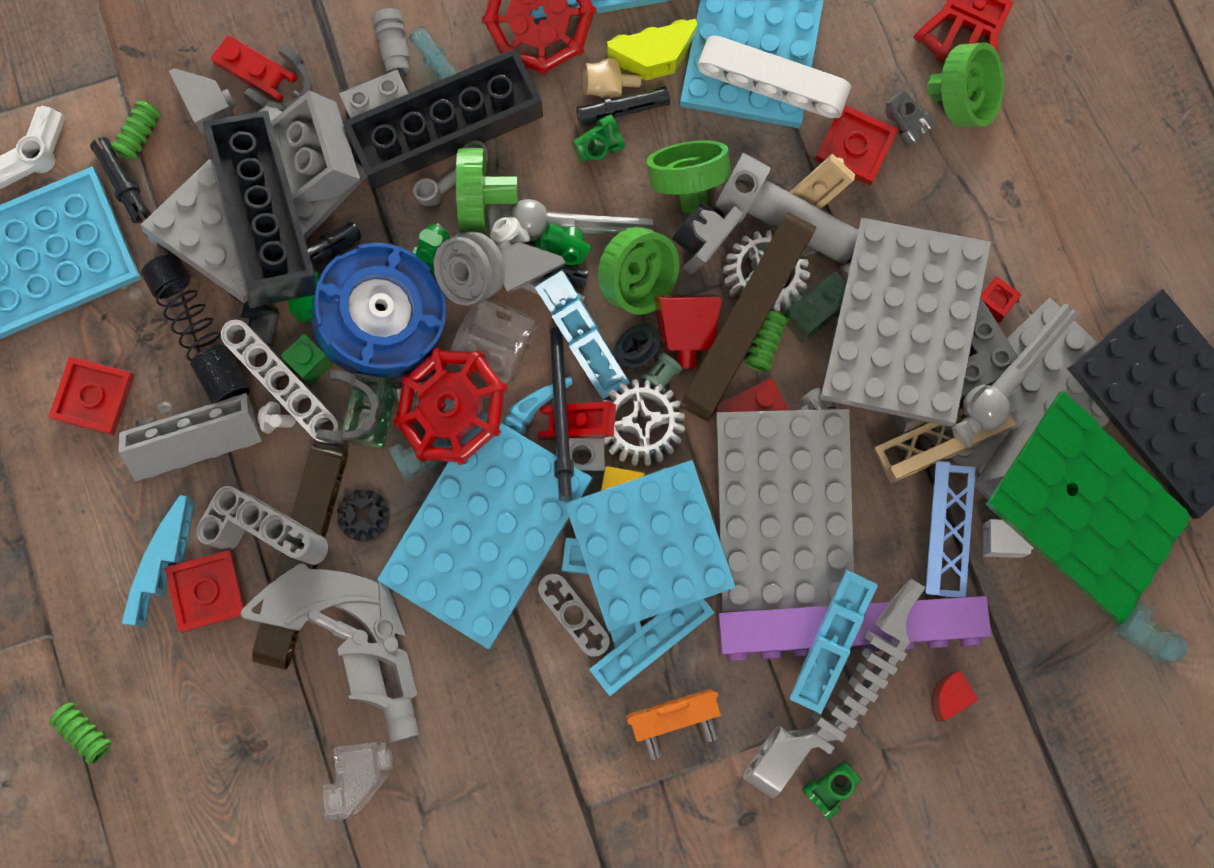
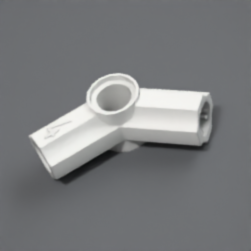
[0,105,66,189]

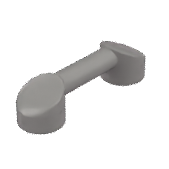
[413,140,489,206]

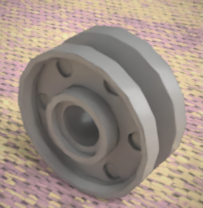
[433,232,505,306]

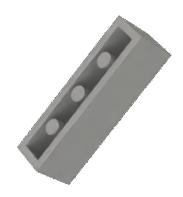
[119,393,262,482]

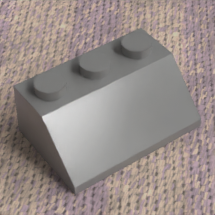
[271,90,360,205]

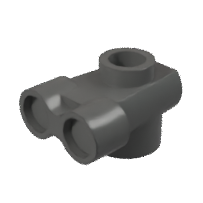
[885,89,936,146]

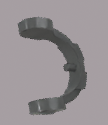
[243,45,313,112]
[316,370,380,444]

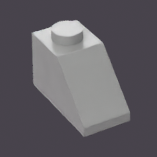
[169,68,236,135]
[497,241,565,294]

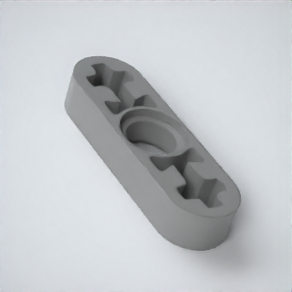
[538,574,609,657]

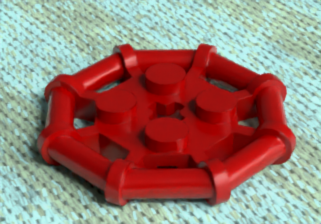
[481,0,597,75]
[393,347,508,465]

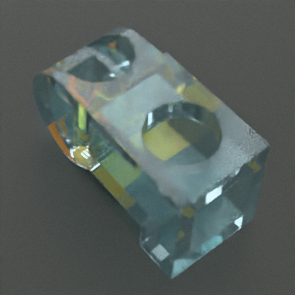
[388,438,452,483]
[1115,604,1187,662]

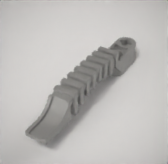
[743,579,926,799]

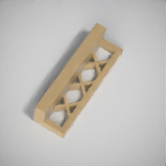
[873,409,1016,484]

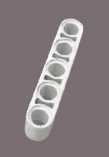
[697,36,851,118]
[221,319,344,445]

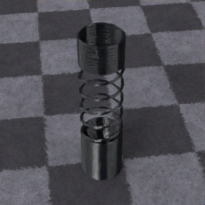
[141,253,251,404]

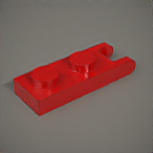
[211,35,298,103]
[537,401,617,440]

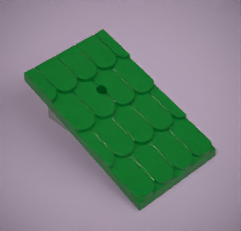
[975,391,1191,624]

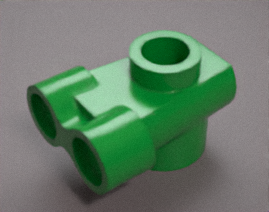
[572,114,625,163]
[535,223,590,265]
[412,224,451,276]
[802,760,862,820]

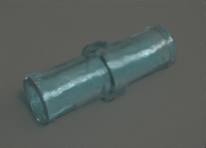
[409,27,457,80]

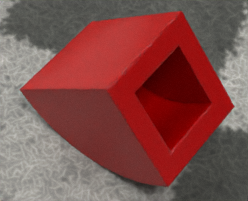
[931,671,978,722]

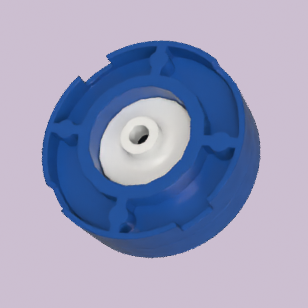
[311,243,446,379]

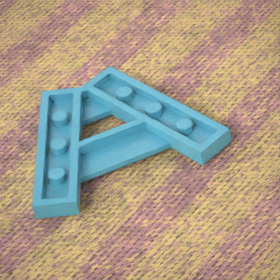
[562,538,715,697]

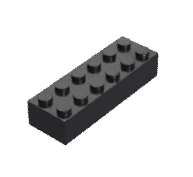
[343,48,543,190]
[203,110,316,308]

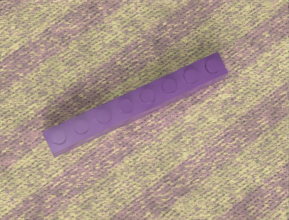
[716,596,992,661]

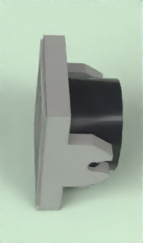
[671,201,743,275]

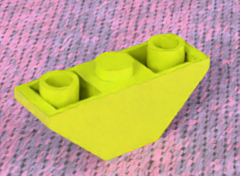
[606,19,697,81]

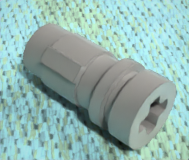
[371,8,411,77]

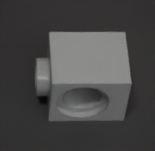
[569,438,605,476]

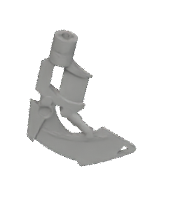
[240,564,420,743]

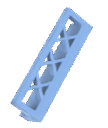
[925,461,976,598]

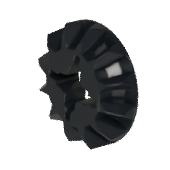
[615,323,664,371]
[337,489,390,542]

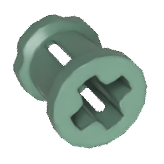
[640,352,682,395]

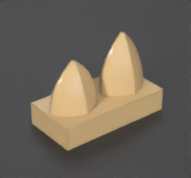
[790,154,855,209]

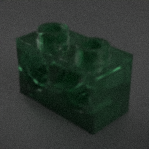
[784,271,847,344]
[343,373,397,449]

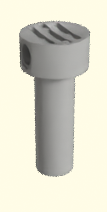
[713,153,858,265]

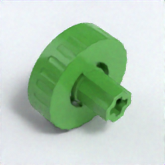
[927,43,1004,127]
[646,141,732,214]
[456,148,518,232]
[598,227,679,315]

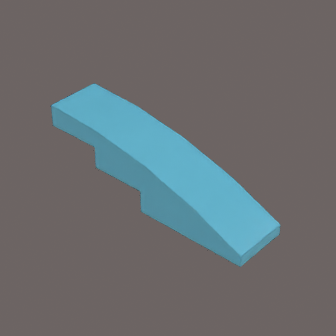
[535,268,630,399]
[122,495,195,628]
[789,570,878,714]

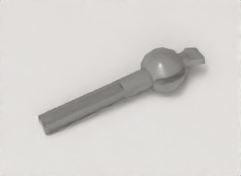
[489,199,653,243]
[952,304,1078,448]

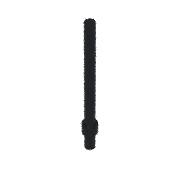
[550,327,574,502]

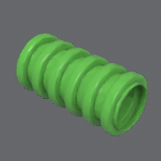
[110,100,162,161]
[744,310,787,372]
[49,702,112,764]

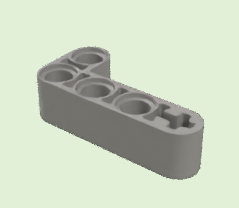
[196,486,328,565]

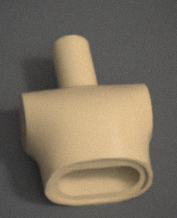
[582,58,641,99]

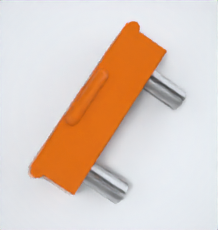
[626,688,721,760]

